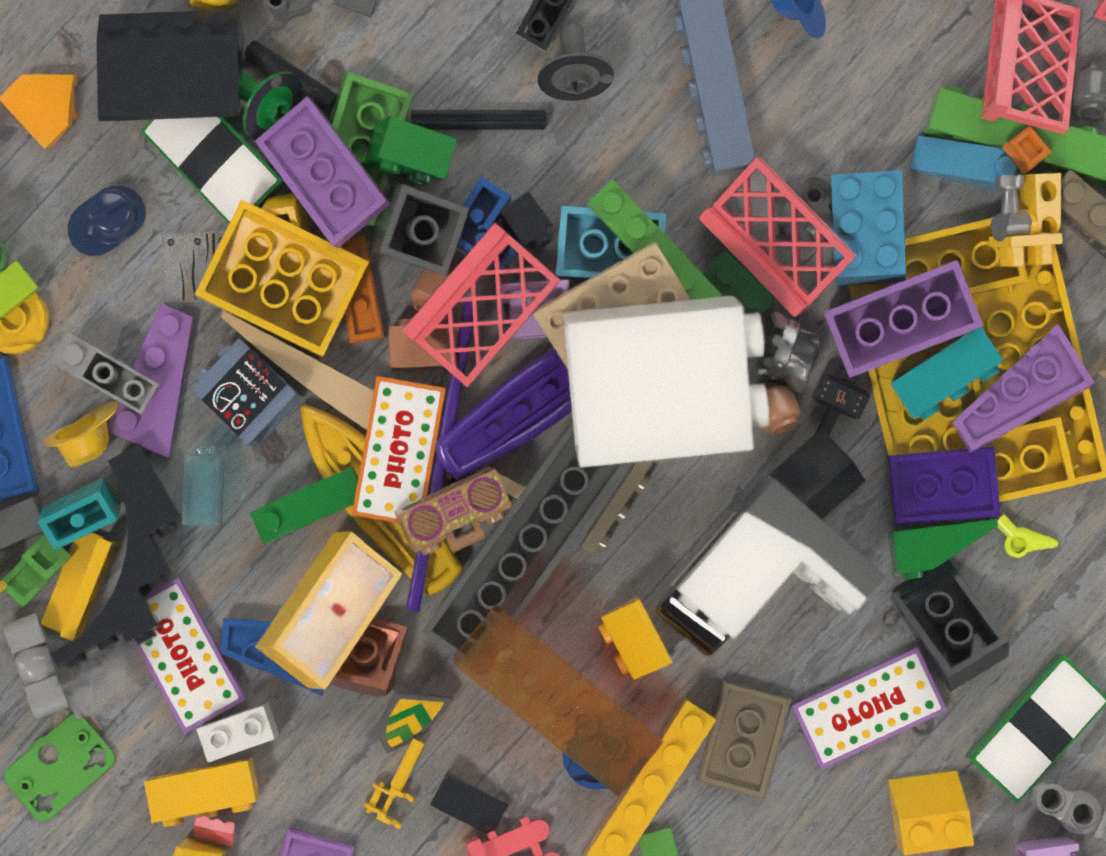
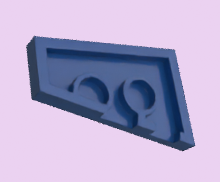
[220,618,324,696]

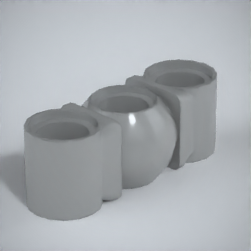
[2,612,70,720]
[1029,780,1106,842]

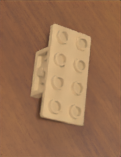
[534,242,690,368]

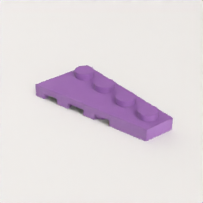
[107,304,195,458]

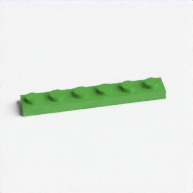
[586,179,724,300]

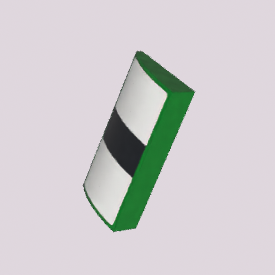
[141,117,286,224]
[965,653,1106,803]

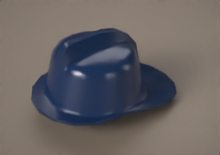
[68,186,145,256]

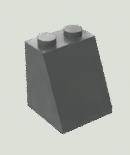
[369,184,469,276]

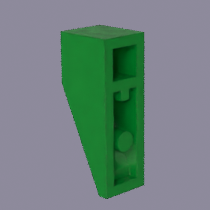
[250,467,358,544]
[888,519,998,579]

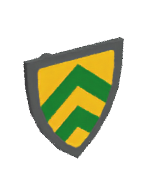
[379,679,453,753]

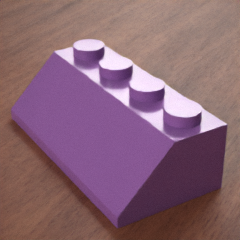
[824,260,983,378]

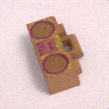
[393,467,512,555]

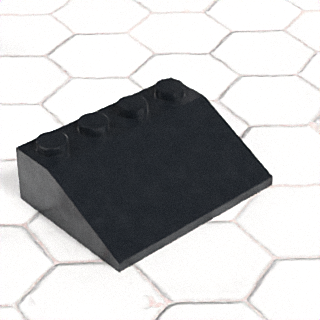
[96,9,244,122]

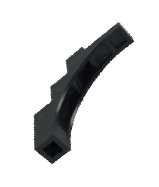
[50,444,183,669]

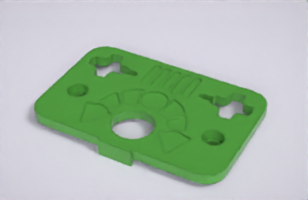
[4,713,116,822]

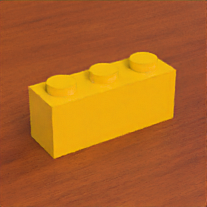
[144,757,260,827]

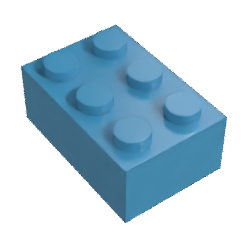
[831,170,907,286]

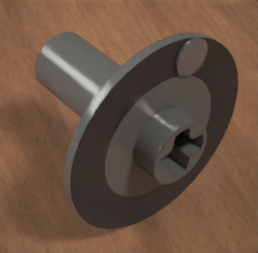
[537,23,614,101]

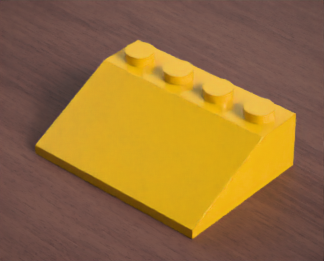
[195,199,369,358]

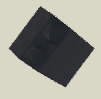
[890,560,1009,692]

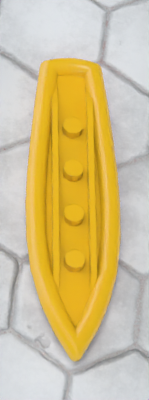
[300,404,463,596]

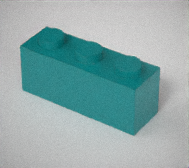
[890,327,1004,421]

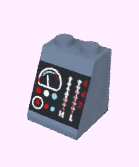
[191,339,304,447]

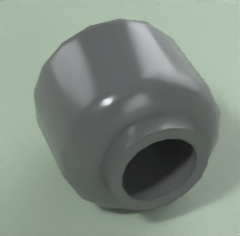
[1071,65,1106,119]

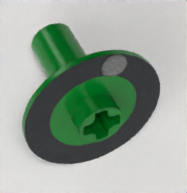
[241,71,303,140]

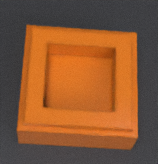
[1002,125,1052,175]

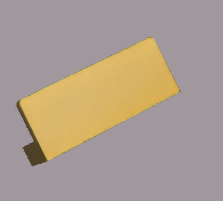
[41,532,119,641]

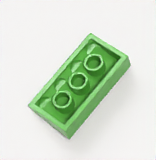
[329,72,413,226]

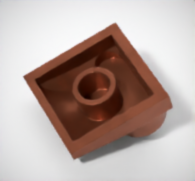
[330,618,409,697]

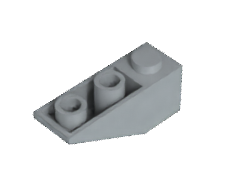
[50,332,160,415]

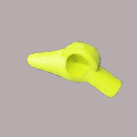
[997,513,1059,558]

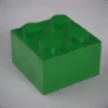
[364,116,457,187]

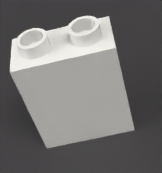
[563,296,769,467]

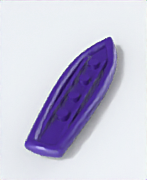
[435,348,572,480]

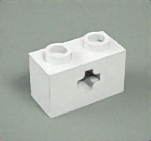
[196,702,280,762]

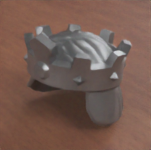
[758,312,820,393]

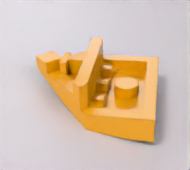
[0,73,79,149]

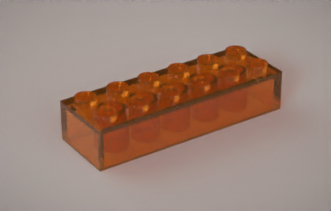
[451,604,664,797]

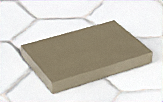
[696,679,791,800]

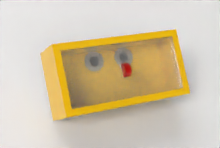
[255,532,402,690]

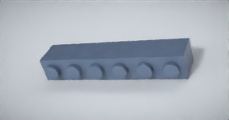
[670,0,755,177]

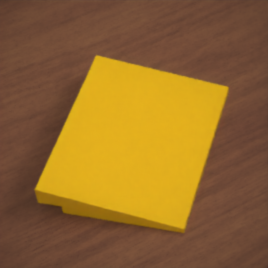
[848,217,1106,502]

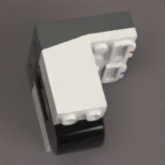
[655,479,886,656]

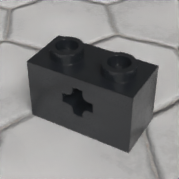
[500,191,553,254]

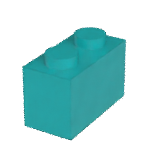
[37,477,121,551]

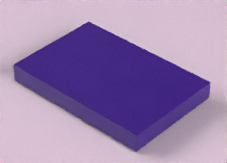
[888,446,1001,525]

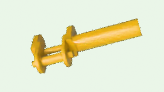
[362,738,425,829]

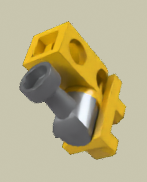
[989,173,1062,266]

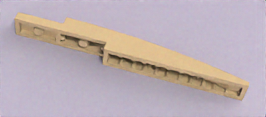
[221,311,525,502]

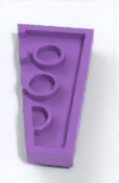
[952,324,1095,453]

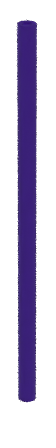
[406,301,479,612]

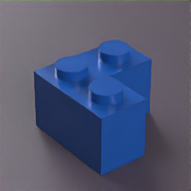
[456,177,521,277]

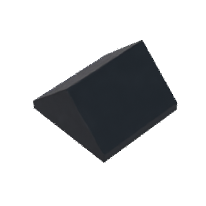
[769,429,866,519]

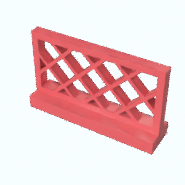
[981,0,1081,134]
[698,156,857,318]
[402,223,561,387]

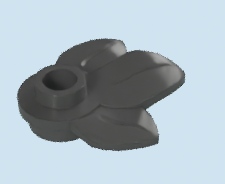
[775,177,833,241]

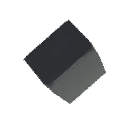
[430,772,508,833]

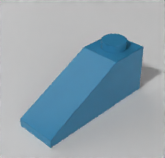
[909,136,1022,193]

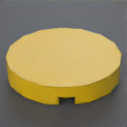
[0,293,50,355]

